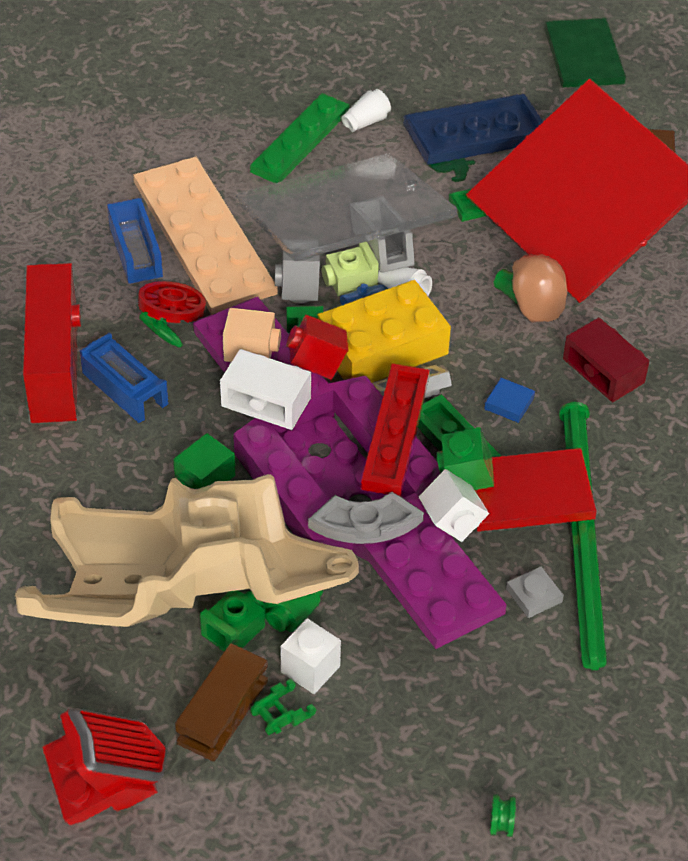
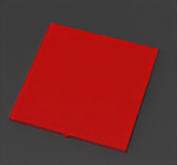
[466,78,688,303]

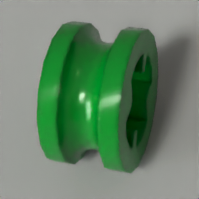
[490,794,516,837]

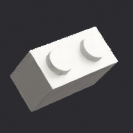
[220,349,311,430]

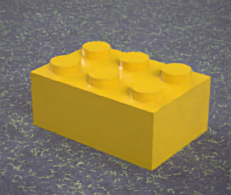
[318,279,451,383]

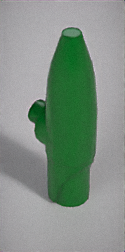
[139,312,183,348]

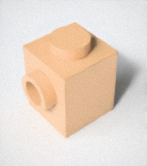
[223,308,281,362]

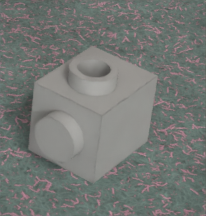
[275,245,320,303]

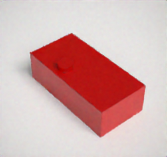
[23,263,81,423]

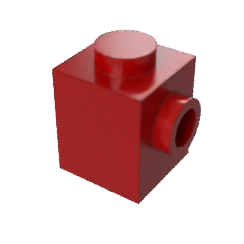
[286,315,349,380]

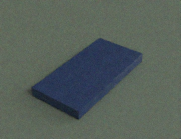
[404,94,543,165]

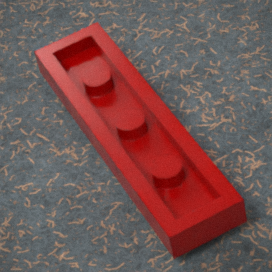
[361,364,430,497]

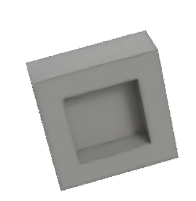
[506,567,564,618]

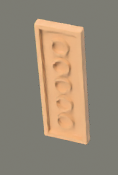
[133,157,277,315]

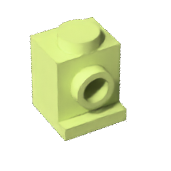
[322,240,379,296]

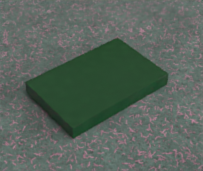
[545,18,626,88]

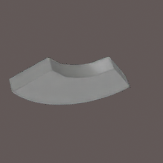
[308,492,424,544]

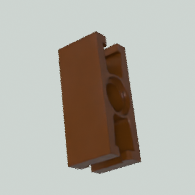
[175,643,268,762]

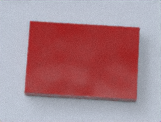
[475,448,596,532]

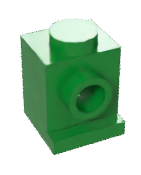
[200,590,265,652]

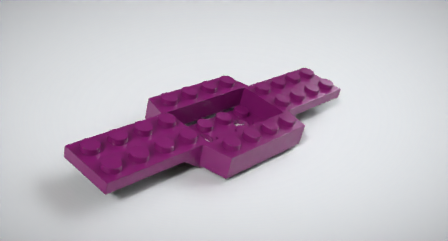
[193,296,507,649]

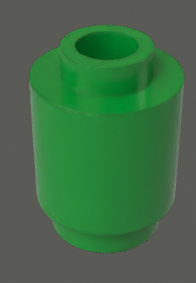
[264,590,323,633]

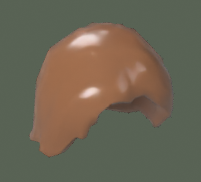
[512,254,567,323]

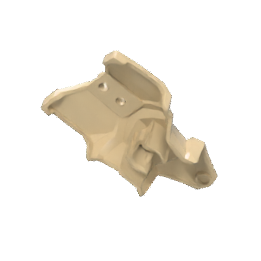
[15,475,359,627]

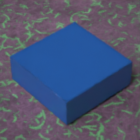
[485,378,535,423]

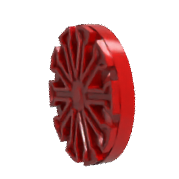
[138,281,206,323]

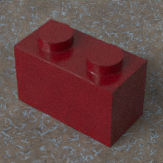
[563,317,650,403]

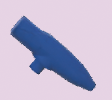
[340,283,388,305]

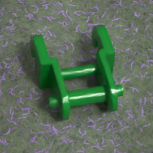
[250,679,316,735]

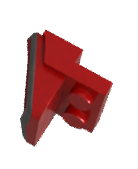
[42,708,167,825]

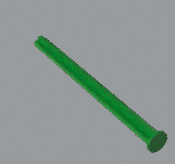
[559,402,607,670]

